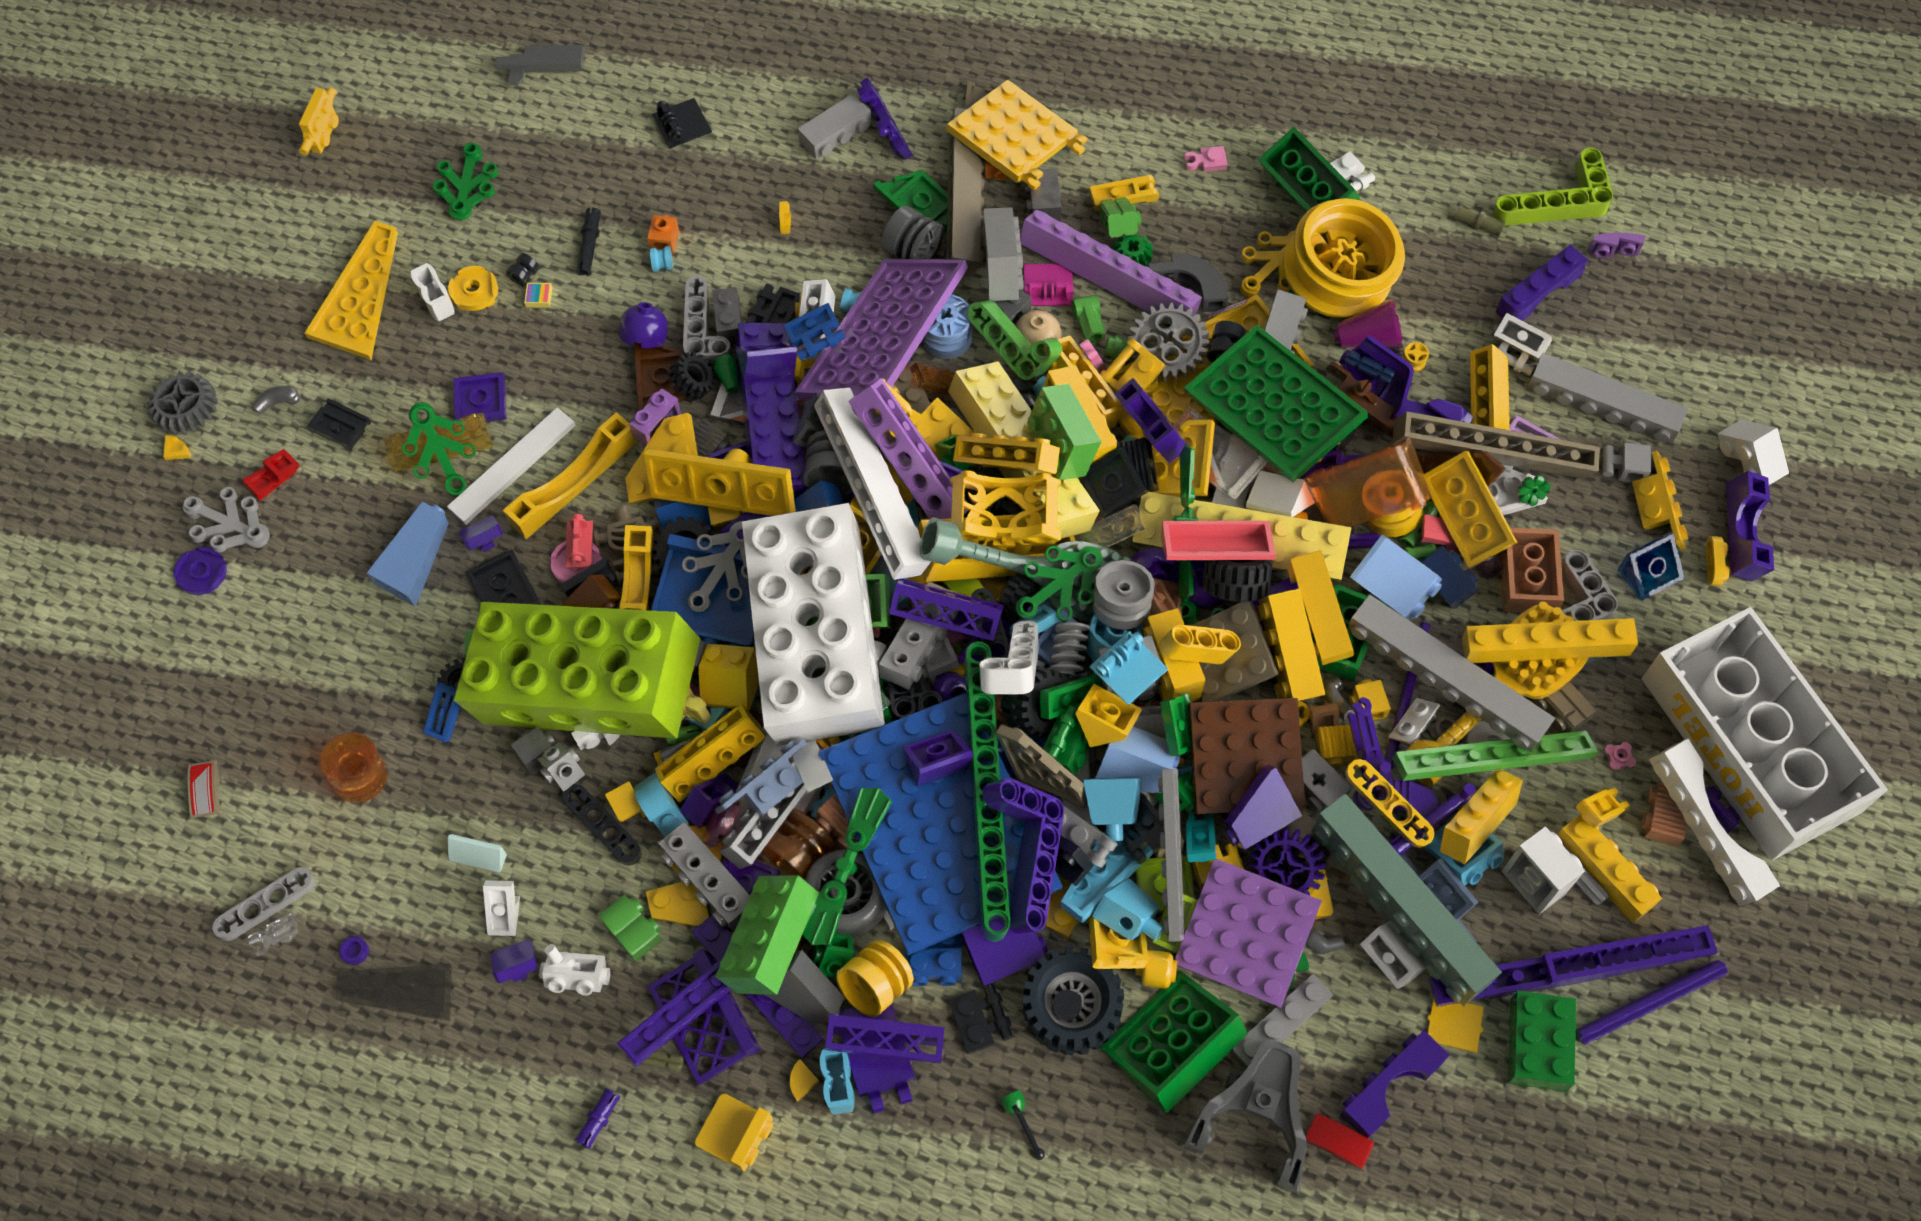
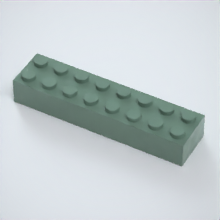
[1312,793,1502,1007]

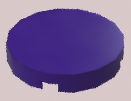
[173,547,227,595]

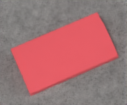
[1161,521,1276,560]

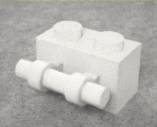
[1490,313,1552,376]

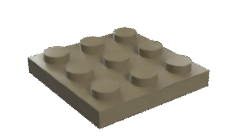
[1191,601,1279,702]

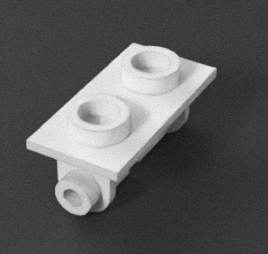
[1389,698,1440,751]

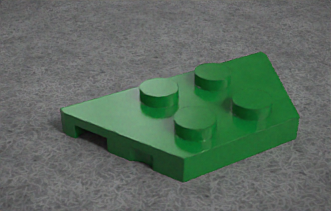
[873,170,948,234]

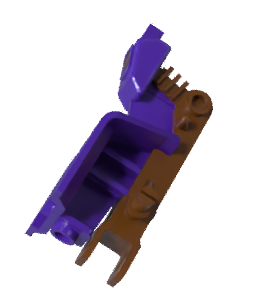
[1326,335,1474,452]

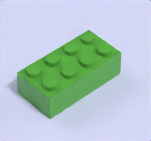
[715,875,819,995]

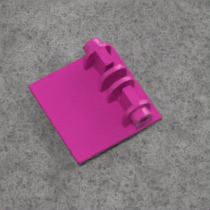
[1024,264,1073,306]

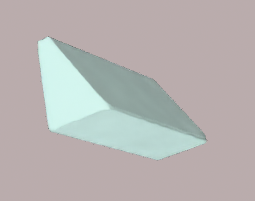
[448,834,507,872]

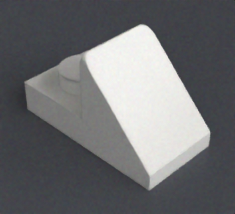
[483,880,520,936]

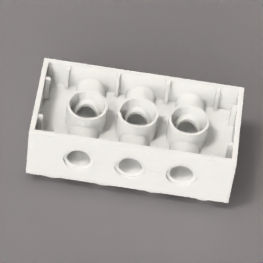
[742,503,885,746]

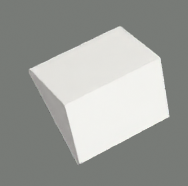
[1246,471,1318,517]

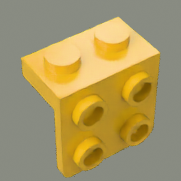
[695,1094,773,1172]

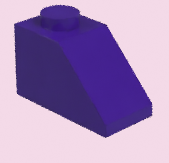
[680,773,739,828]

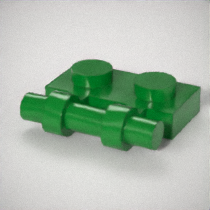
[1160,693,1191,756]

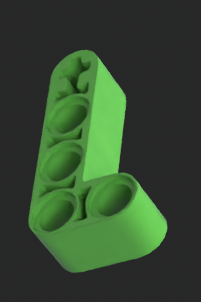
[967,300,1062,380]

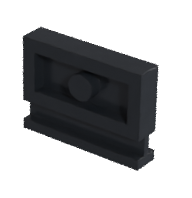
[307,398,371,450]

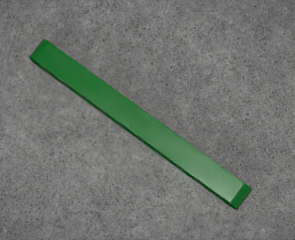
[964,642,1010,942]

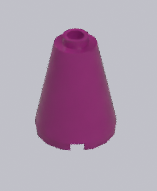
[1333,299,1403,349]

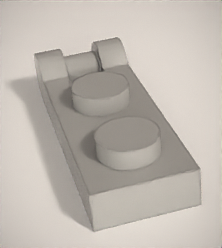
[1061,803,1118,868]

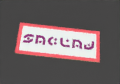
[1207,299,1248,319]

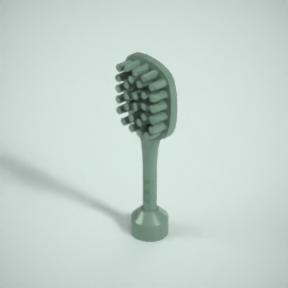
[920,517,1131,624]

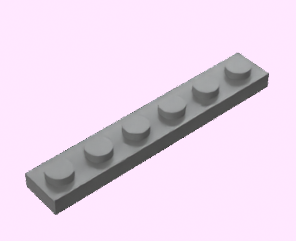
[1158,769,1185,941]

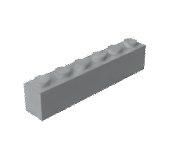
[1528,353,1688,443]

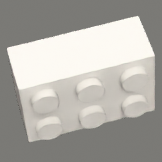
[1501,826,1585,915]

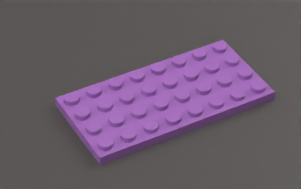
[795,259,968,400]

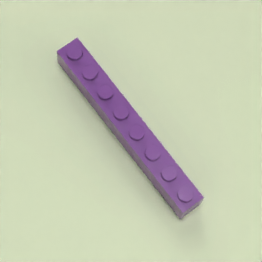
[1020,209,1202,317]

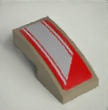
[187,760,220,819]

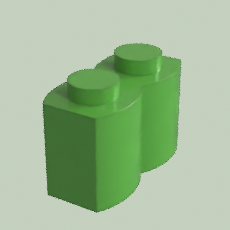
[599,894,662,961]

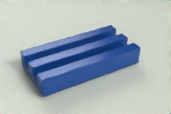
[423,682,460,742]

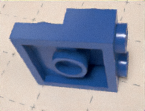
[905,933,962,986]

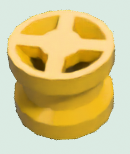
[1402,342,1429,372]

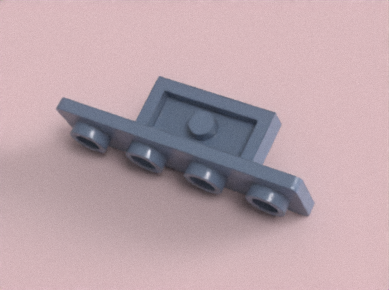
[715,739,806,817]
[1400,854,1479,942]

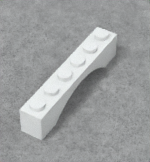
[1649,739,1780,906]

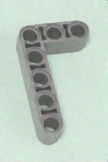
[1561,550,1618,621]

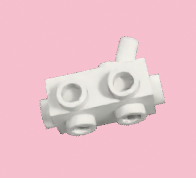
[539,944,610,996]

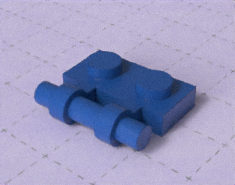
[784,303,846,360]

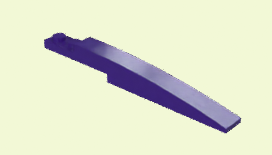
[1429,925,1718,1007]

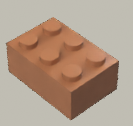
[1500,528,1564,613]

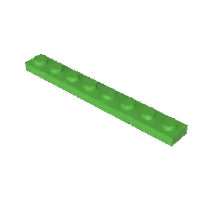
[1392,730,1598,781]

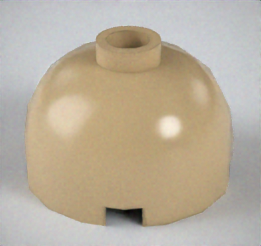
[1015,310,1062,353]

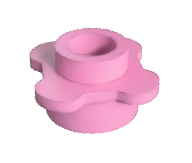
[1605,742,1636,770]

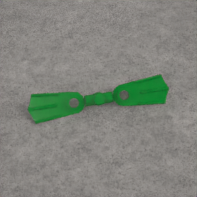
[1172,445,1199,602]
[802,787,892,946]

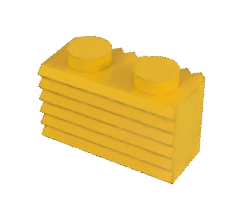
[1314,725,1358,769]

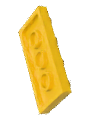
[1420,451,1518,568]

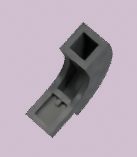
[1149,253,1229,313]

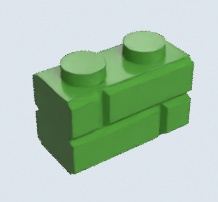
[1099,197,1141,238]

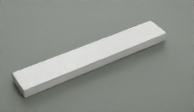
[447,408,576,525]

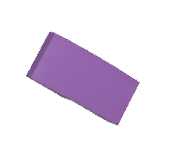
[1588,233,1645,258]

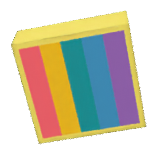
[524,283,553,308]

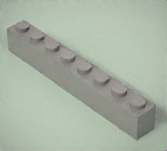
[1347,595,1555,752]

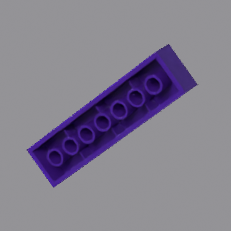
[736,323,807,499]

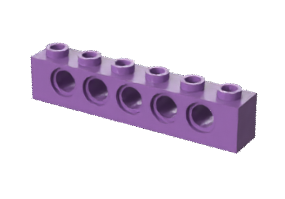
[848,378,967,520]

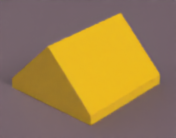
[1076,684,1142,747]

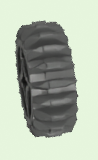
[147,371,218,435]

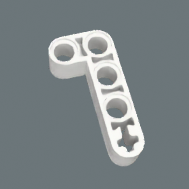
[979,621,1039,694]

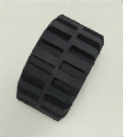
[652,516,714,574]
[1203,560,1273,602]
[1001,666,1070,738]

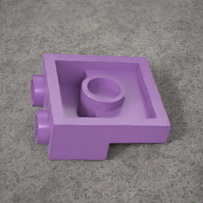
[630,388,681,450]

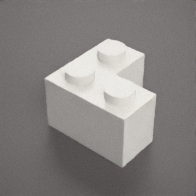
[1718,420,1789,485]

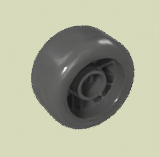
[805,849,887,938]

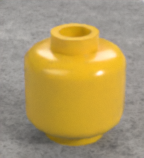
[1136,950,1177,989]

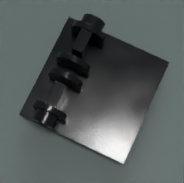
[652,98,712,149]

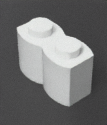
[411,263,454,321]

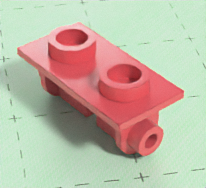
[565,514,593,569]

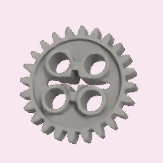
[1128,302,1209,382]

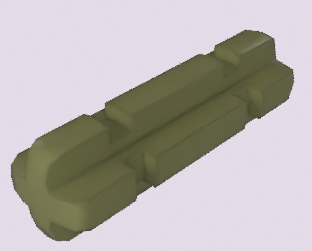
[627,1050,684,1072]

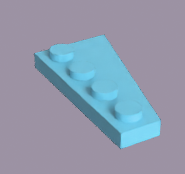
[1061,829,1154,923]

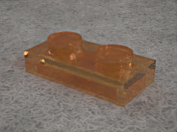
[910,362,954,395]

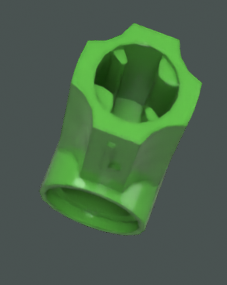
[1071,295,1106,343]

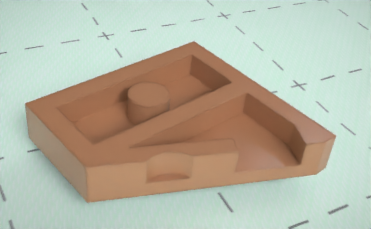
[1151,578,1182,616]

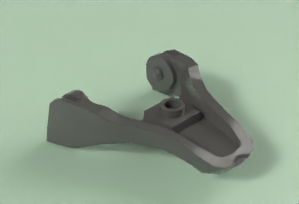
[1177,1040,1307,1195]

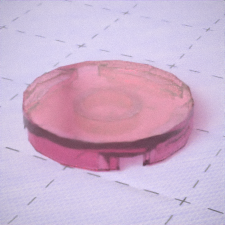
[702,800,740,848]

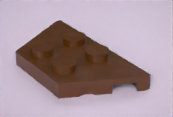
[634,342,686,411]

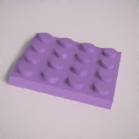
[1175,859,1322,1008]

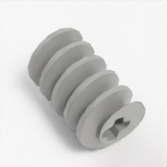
[1049,621,1090,681]

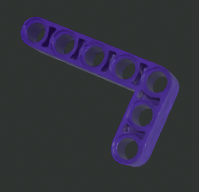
[983,778,1064,935]

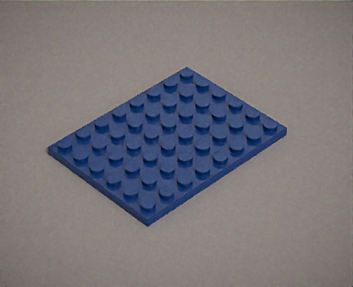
[818,693,1063,955]

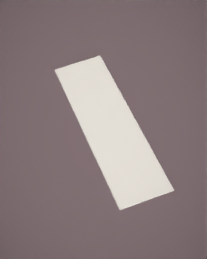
[792,740,833,793]

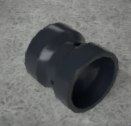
[506,253,540,287]

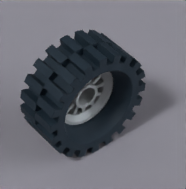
[1023,947,1124,1056]

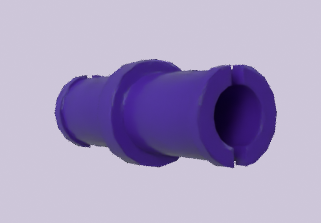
[574,1088,621,1150]

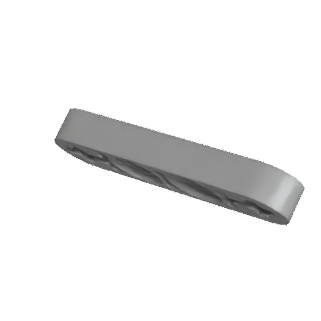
[212,867,315,941]

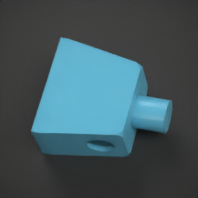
[1084,778,1142,841]
[1092,878,1164,941]

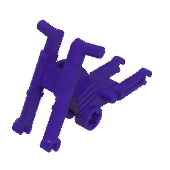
[1347,697,1475,855]

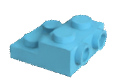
[1423,819,1504,885]

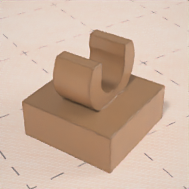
[1310,703,1339,735]

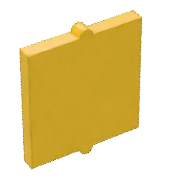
[1427,996,1484,1053]

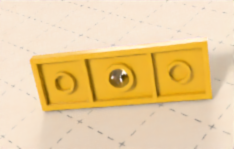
[644,449,796,516]

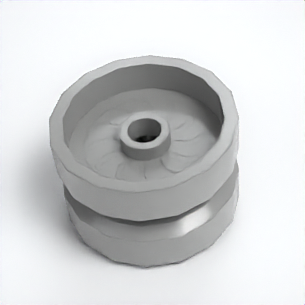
[1092,560,1155,630]

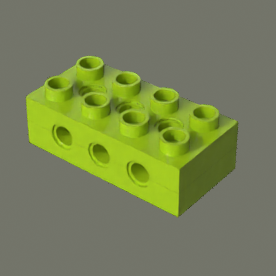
[454,602,700,739]

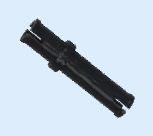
[575,207,601,276]

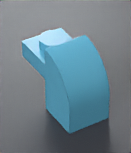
[634,772,689,837]

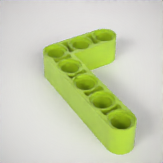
[1492,147,1613,226]

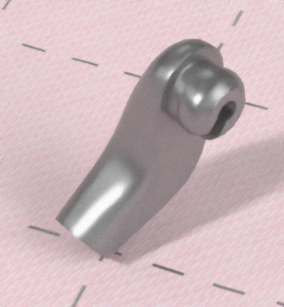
[251,386,300,414]
[1323,677,1356,723]

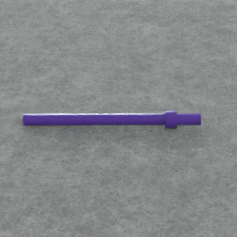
[1384,622,1431,769]

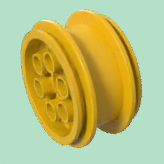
[1283,199,1405,318]

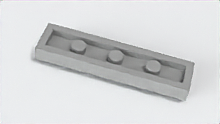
[1231,974,1333,1067]

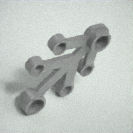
[182,487,270,552]
[682,521,748,613]

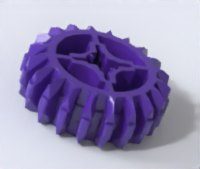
[1249,827,1326,895]

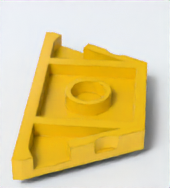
[1089,911,1148,969]

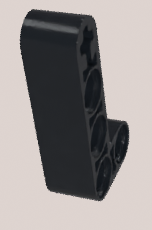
[884,627,943,720]

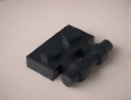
[746,283,801,323]
[1120,792,1165,864]
[948,983,1013,1055]

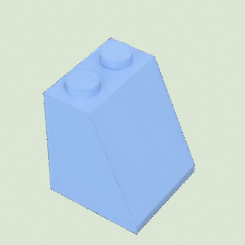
[1350,534,1442,621]
[1095,726,1181,793]

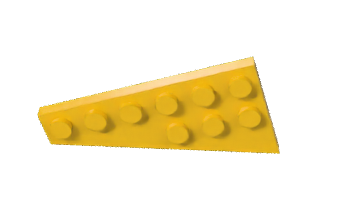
[305,221,398,360]

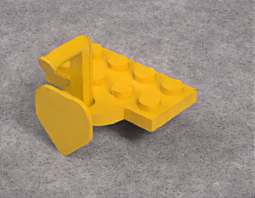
[875,379,974,505]

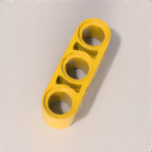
[1159,625,1241,664]

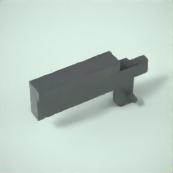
[495,45,585,85]

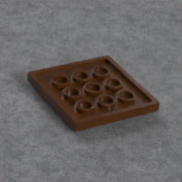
[1188,698,1306,814]

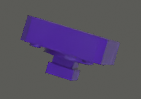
[458,515,503,552]
[490,939,538,983]

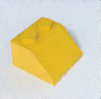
[698,644,759,710]

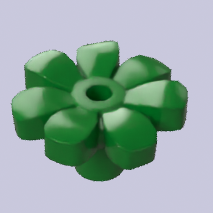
[1517,474,1551,506]

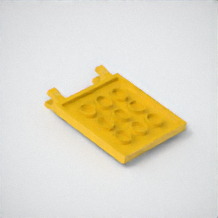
[946,80,1088,190]

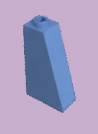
[367,501,449,607]

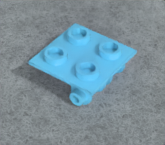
[1090,631,1168,705]

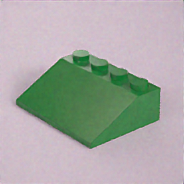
[1101,971,1248,1113]

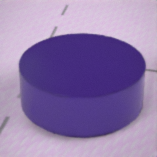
[339,936,369,965]

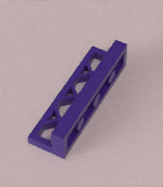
[889,579,1004,641]
[825,1014,945,1064]

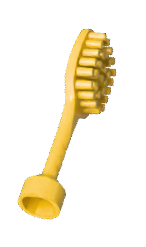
[1405,602,1588,787]

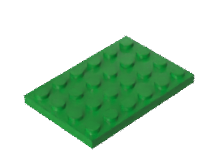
[1184,325,1368,483]

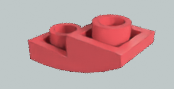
[1421,514,1460,553]

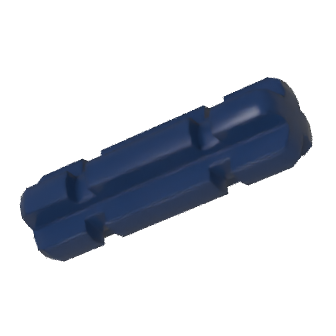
[1345,351,1395,384]

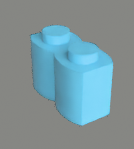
[820,1049,855,1115]

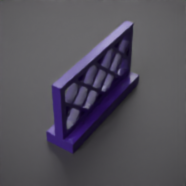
[647,948,761,1085]

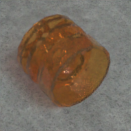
[319,732,388,803]
[763,809,835,881]

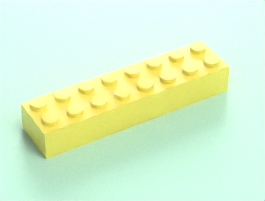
[948,362,1099,539]
[1133,492,1351,582]

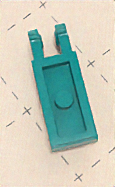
[1186,812,1216,862]

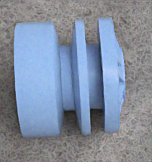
[922,294,972,359]

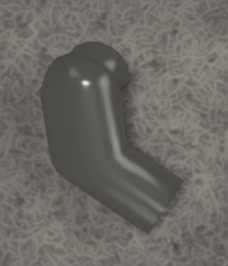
[1305,928,1344,954]

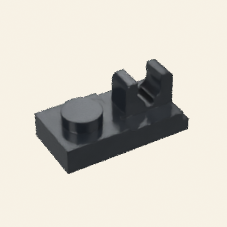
[560,558,617,598]

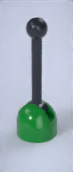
[1000,1090,1045,1160]

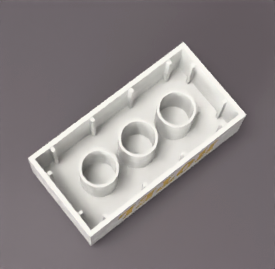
[1642,607,1888,861]

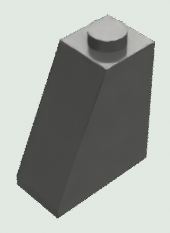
[764,950,845,1025]

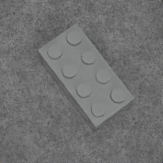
[984,207,1023,301]

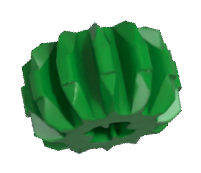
[1113,233,1153,267]

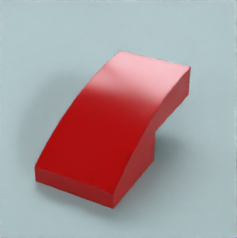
[242,449,300,501]
[1305,1113,1375,1170]

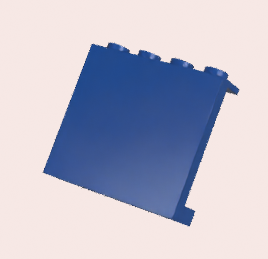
[651,534,754,647]

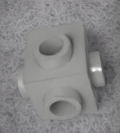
[537,743,585,791]

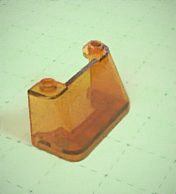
[1304,437,1432,531]

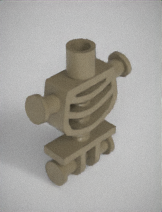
[594,506,661,586]

